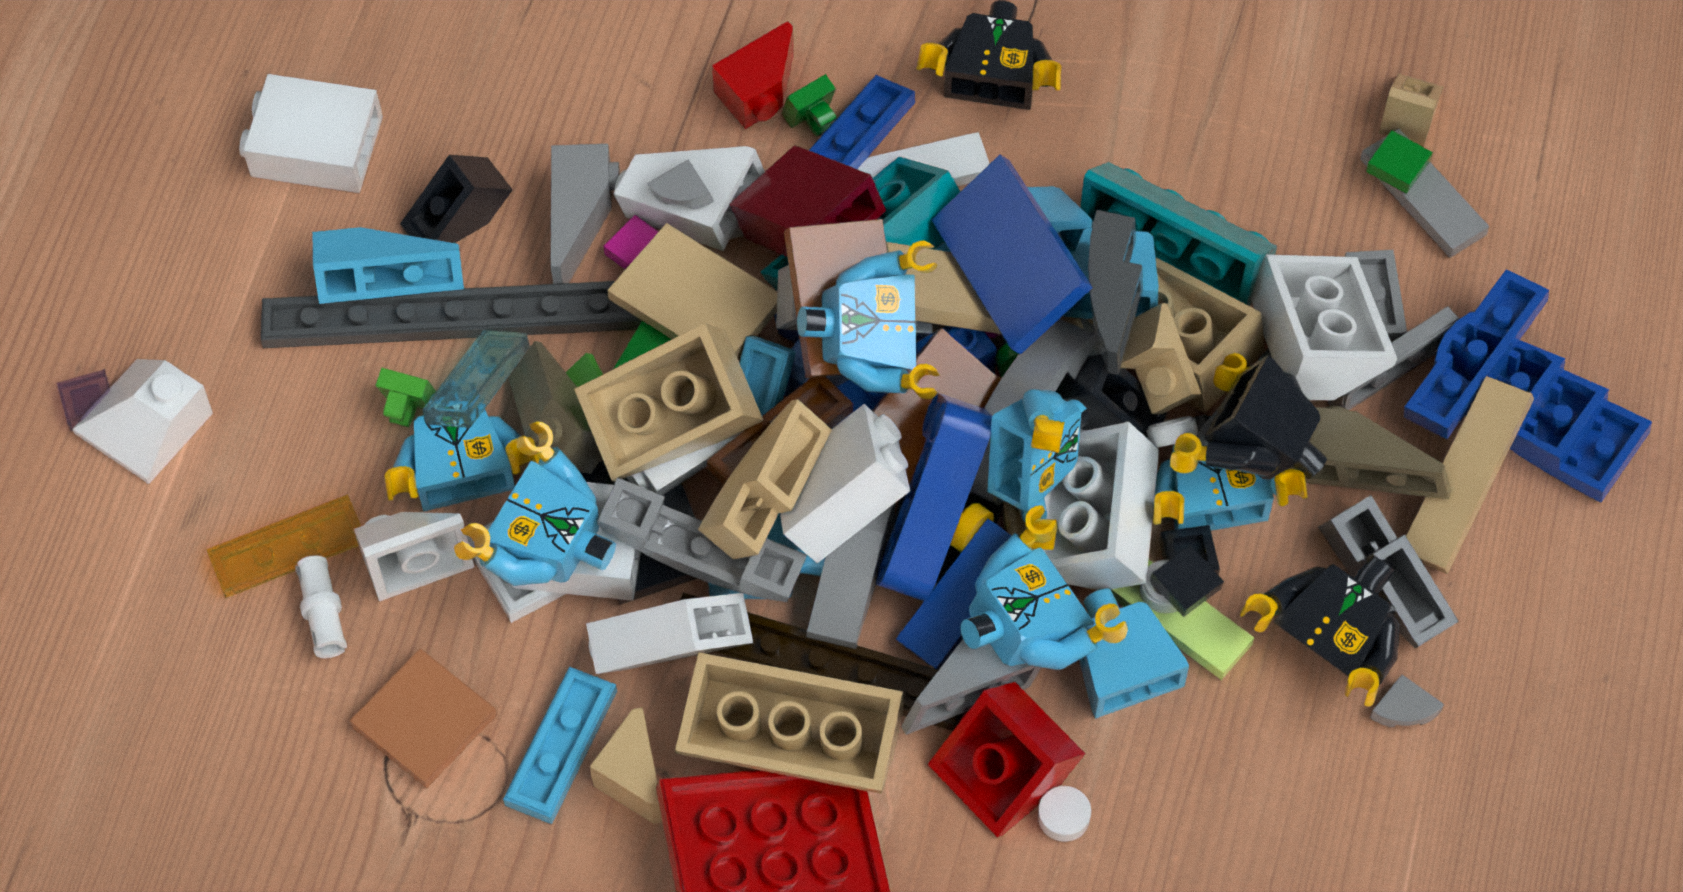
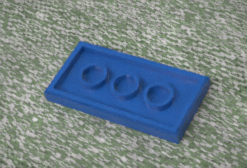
[932,154,1093,354]

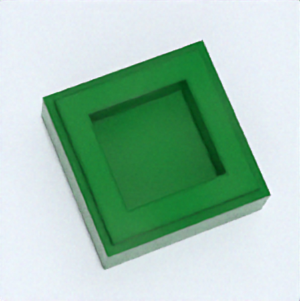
[1366,130,1433,194]

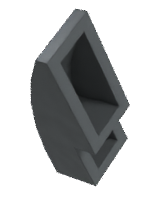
[1088,210,1143,375]
[1318,495,1459,648]

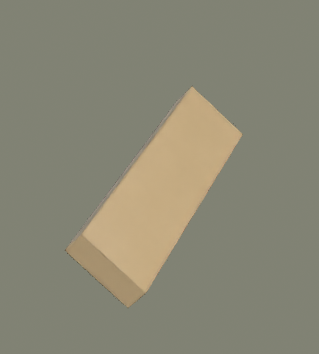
[1406,376,1534,574]

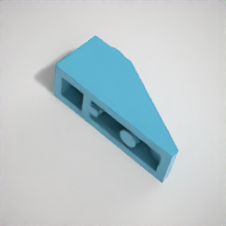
[312,227,464,304]

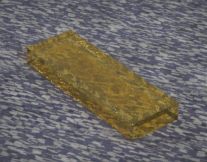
[206,494,361,598]

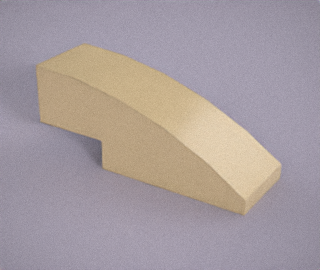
[698,399,832,559]

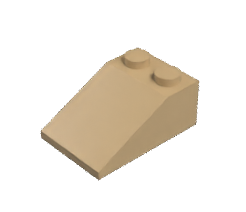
[1087,257,1265,413]
[574,323,764,481]

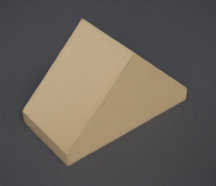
[1379,74,1443,147]
[590,707,662,824]

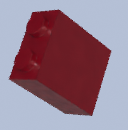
[729,145,886,257]

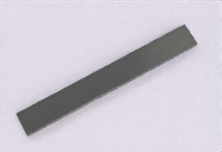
[261,281,642,349]

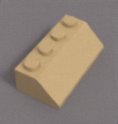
[675,652,903,794]

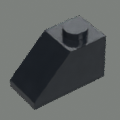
[400,154,513,243]
[1055,354,1168,439]

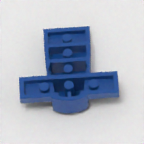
[1404,269,1652,503]

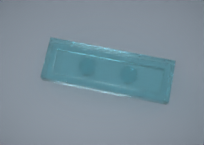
[422,330,530,428]

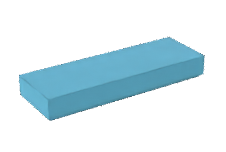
[503,666,617,824]

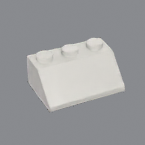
[1250,255,1397,400]
[1032,422,1159,590]

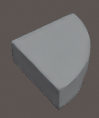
[647,159,714,208]
[1370,675,1444,727]

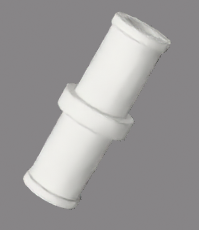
[295,555,347,658]

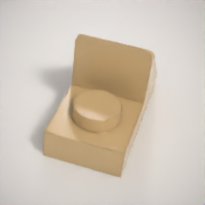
[1120,303,1201,414]

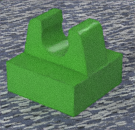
[375,368,437,427]

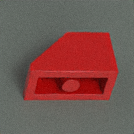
[712,21,794,129]

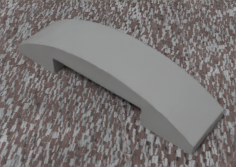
[970,319,1097,506]
[597,478,807,602]

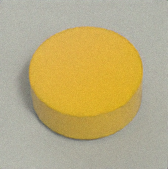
[950,503,994,553]

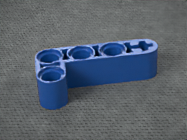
[876,392,992,601]

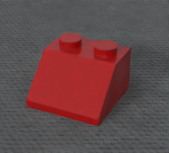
[928,682,1086,838]

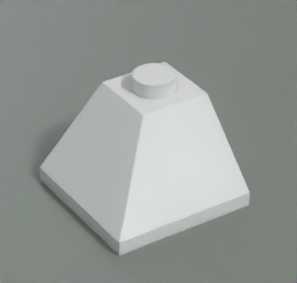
[72,359,213,484]
[354,512,475,601]

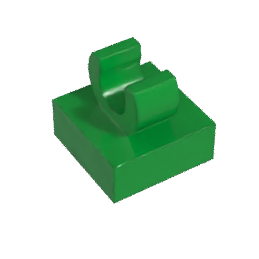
[781,74,836,137]

